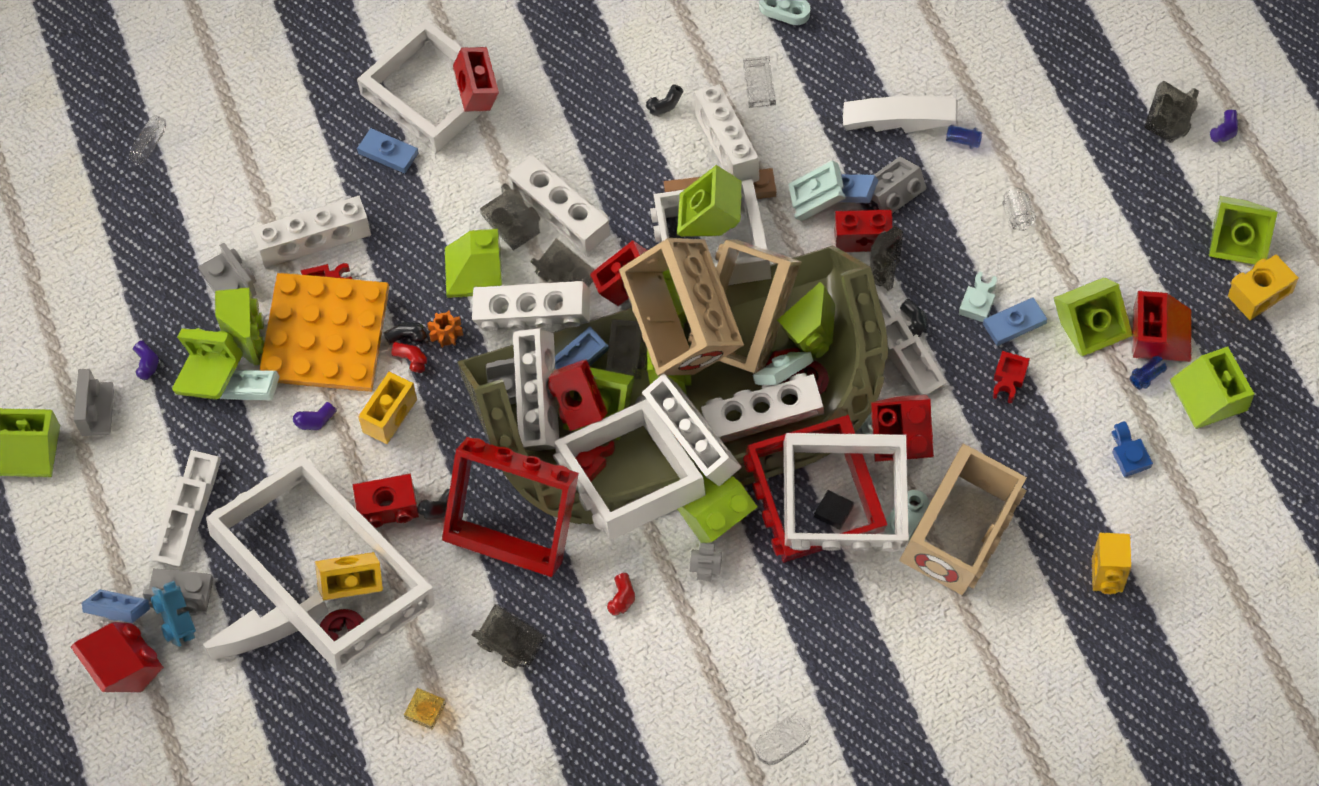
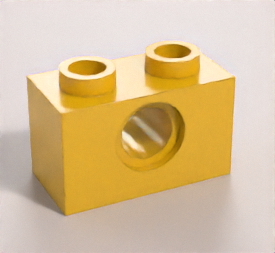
[1228,254,1299,320]
[358,371,417,444]
[1092,533,1131,594]
[315,552,383,601]

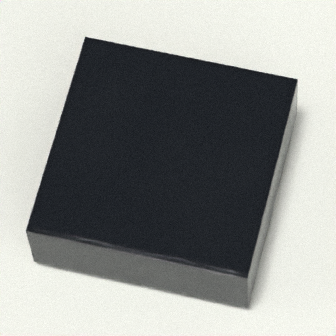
[814,490,854,530]

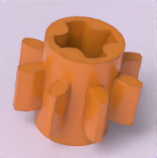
[427,311,463,348]

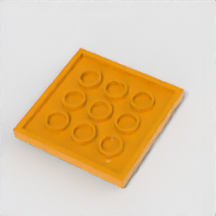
[259,273,389,392]

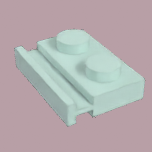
[788,160,846,221]

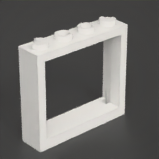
[357,20,504,153]
[650,179,771,285]
[553,399,705,540]
[784,433,909,551]

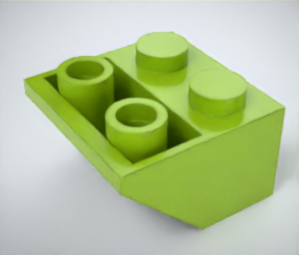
[215,288,264,366]
[1170,346,1255,429]
[0,408,61,477]

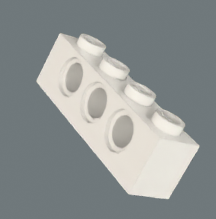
[694,84,759,182]
[508,155,610,255]
[252,196,371,268]
[472,281,591,332]
[513,328,559,451]
[701,373,824,443]
[642,374,741,486]

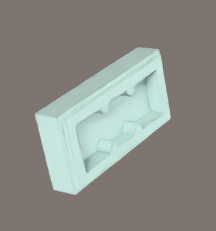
[753,352,813,385]
[220,370,280,400]

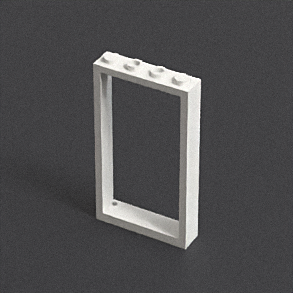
[206,456,435,671]

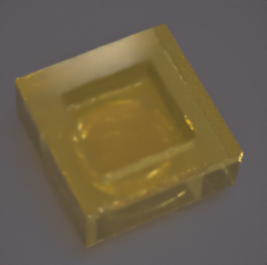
[404,688,446,730]

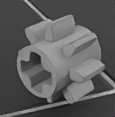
[690,543,722,581]

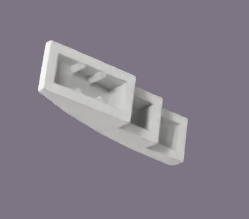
[843,96,958,133]
[878,292,947,395]
[152,450,222,567]
[203,592,329,660]

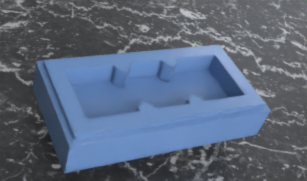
[357,128,419,174]
[840,174,878,203]
[983,297,1047,346]
[555,327,610,369]
[81,589,150,623]

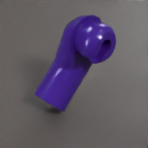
[1210,109,1238,143]
[133,340,159,380]
[293,402,337,430]

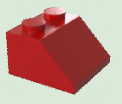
[71,622,164,692]

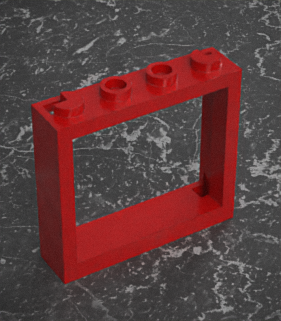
[743,415,888,563]
[442,437,579,577]

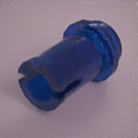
[946,124,982,149]
[1130,356,1167,390]

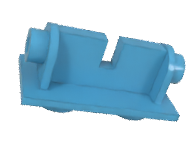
[151,581,196,647]

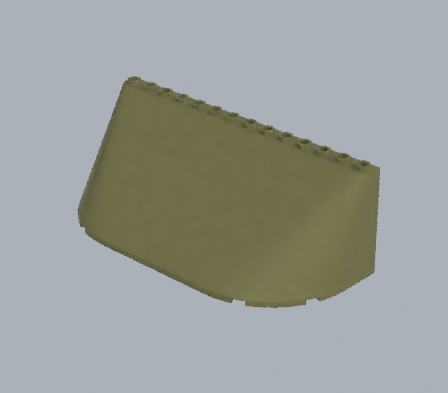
[457,245,888,524]

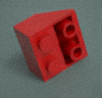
[1133,291,1191,362]
[871,394,934,462]

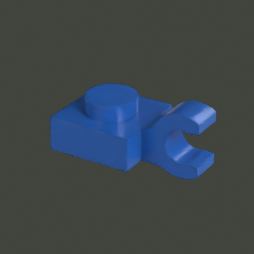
[1111,421,1153,477]

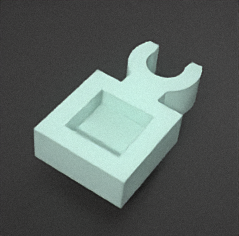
[959,272,997,322]

